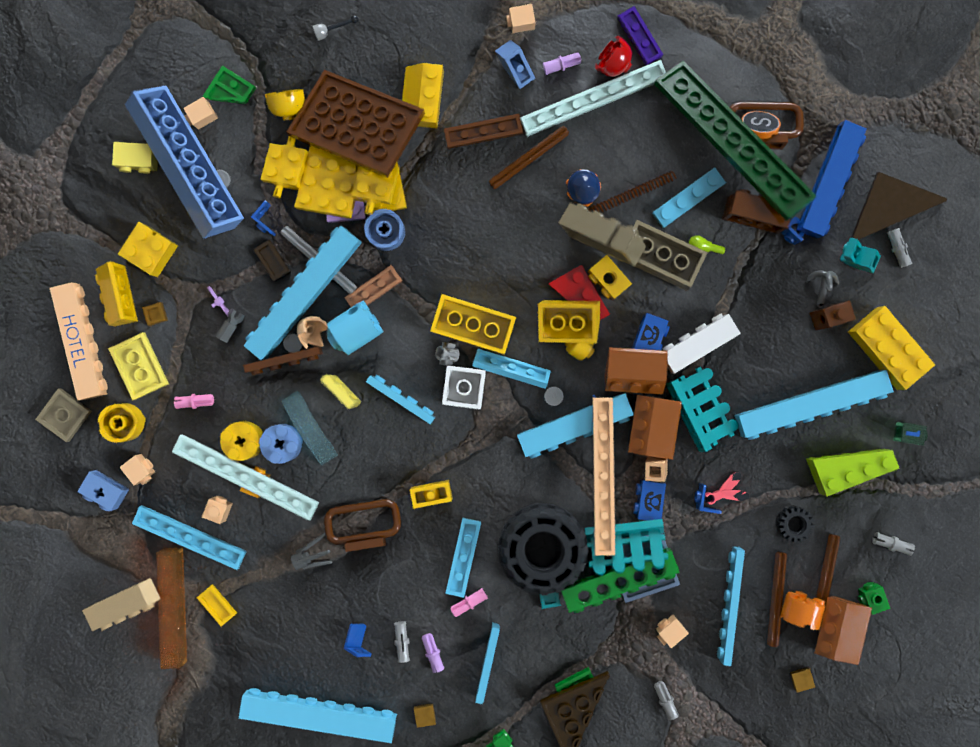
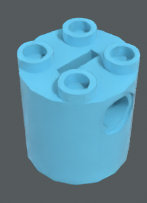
[327,300,384,355]

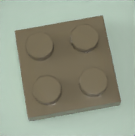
[35,389,92,442]

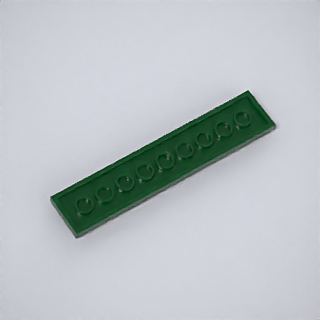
[654,61,817,221]

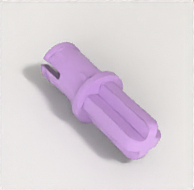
[543,53,581,75]
[422,633,444,673]

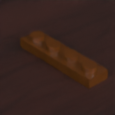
[444,114,523,149]
[243,347,323,376]

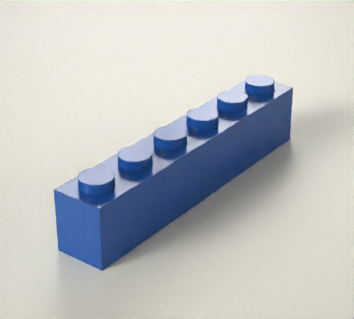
[796,120,866,238]

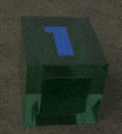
[893,422,928,445]

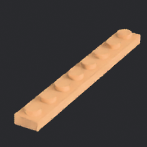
[593,398,615,555]

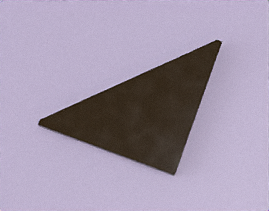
[851,172,947,240]
[540,671,610,747]

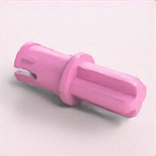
[174,394,214,409]
[450,588,488,617]

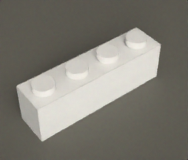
[662,313,741,374]

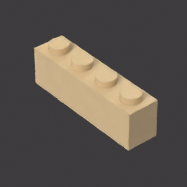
[82,578,160,631]

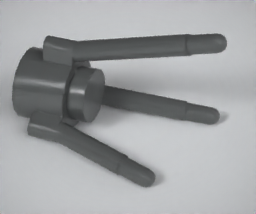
[291,533,332,570]

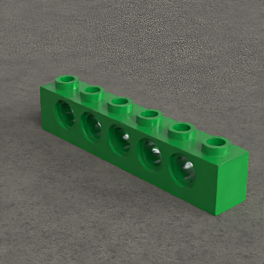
[562,547,680,613]

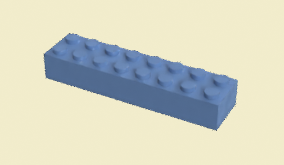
[125,86,244,239]

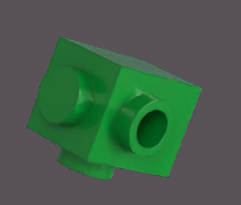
[858,582,891,615]

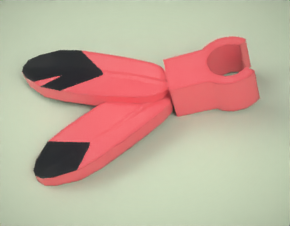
[705,472,750,504]

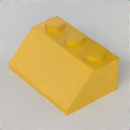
[402,63,444,129]
[95,262,138,326]
[538,300,600,343]

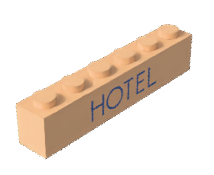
[50,282,108,400]

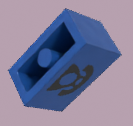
[631,313,670,350]
[633,479,666,521]

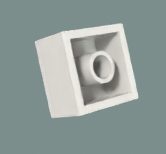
[442,366,486,409]

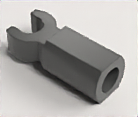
[215,308,245,343]

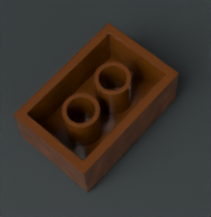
[722,189,791,234]

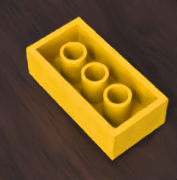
[430,294,516,355]
[848,306,935,390]

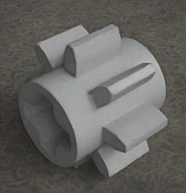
[435,342,459,366]

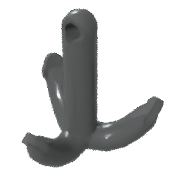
[806,270,839,308]

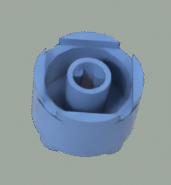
[364,209,405,251]
[259,424,303,464]

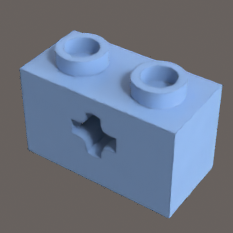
[77,470,129,511]

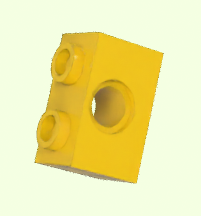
[588,255,632,300]
[410,480,453,509]

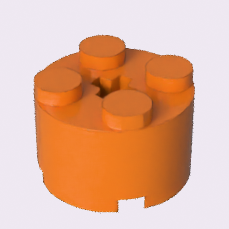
[780,591,825,630]

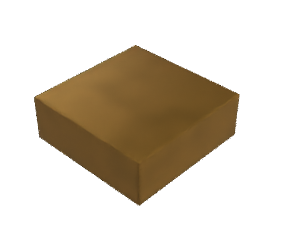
[142,302,168,326]
[790,667,815,693]
[414,704,436,728]

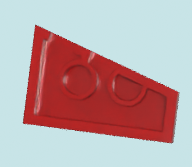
[548,265,610,320]

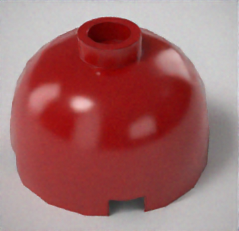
[595,36,632,77]

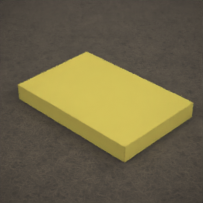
[108,332,169,400]
[321,375,361,409]

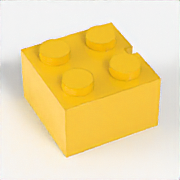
[118,222,178,277]

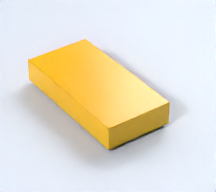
[197,584,237,627]

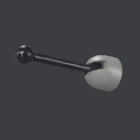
[312,15,358,41]

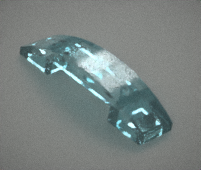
[282,391,338,465]

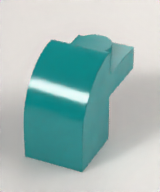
[840,238,881,273]

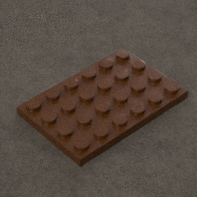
[286,70,425,177]

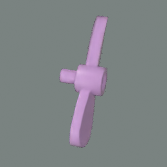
[207,286,229,316]

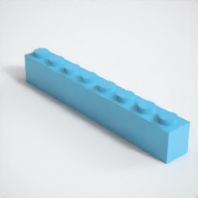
[244,226,362,360]
[734,370,894,440]
[239,688,397,743]

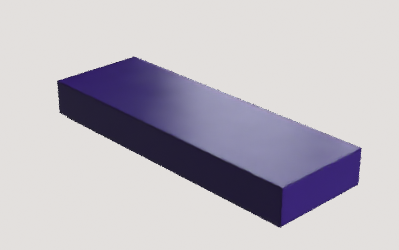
[617,6,663,66]

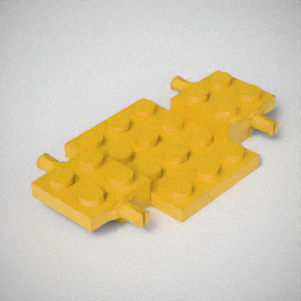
[261,136,400,219]

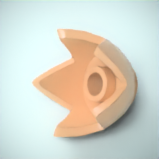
[297,316,327,349]

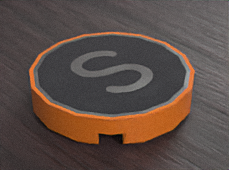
[742,111,781,139]

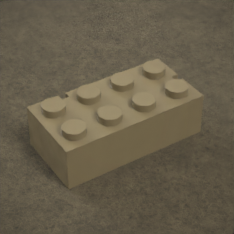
[559,203,646,267]

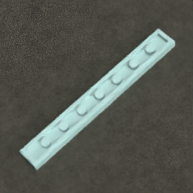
[520,60,666,137]
[172,434,319,520]

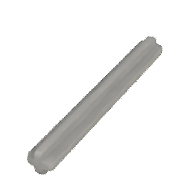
[280,226,357,294]

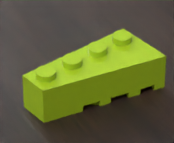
[806,449,899,496]

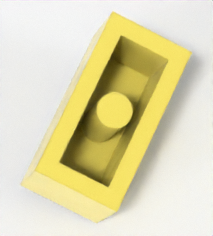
[112,142,158,174]

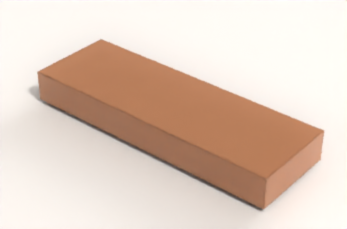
[345,265,402,307]

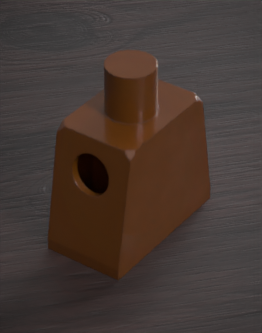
[810,301,855,331]

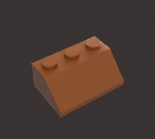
[605,347,668,394]
[628,395,682,459]
[814,596,872,665]

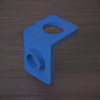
[251,200,276,236]
[781,217,805,245]
[694,483,722,514]
[344,624,372,657]

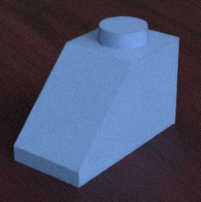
[495,40,535,89]

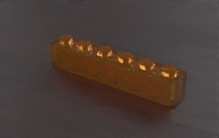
[156,548,187,669]

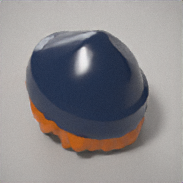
[566,169,601,207]

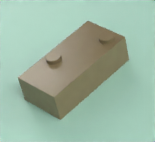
[633,220,708,291]

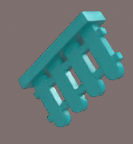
[665,367,739,452]
[585,519,668,575]

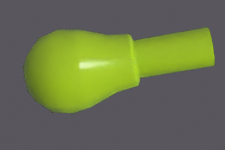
[688,235,725,254]

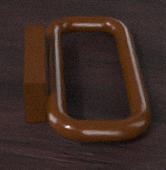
[730,102,804,150]
[324,499,401,552]

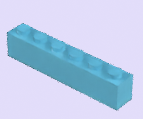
[517,393,634,459]

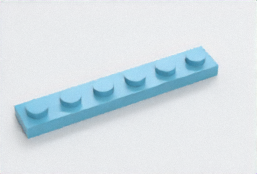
[132,505,247,570]
[717,547,745,666]

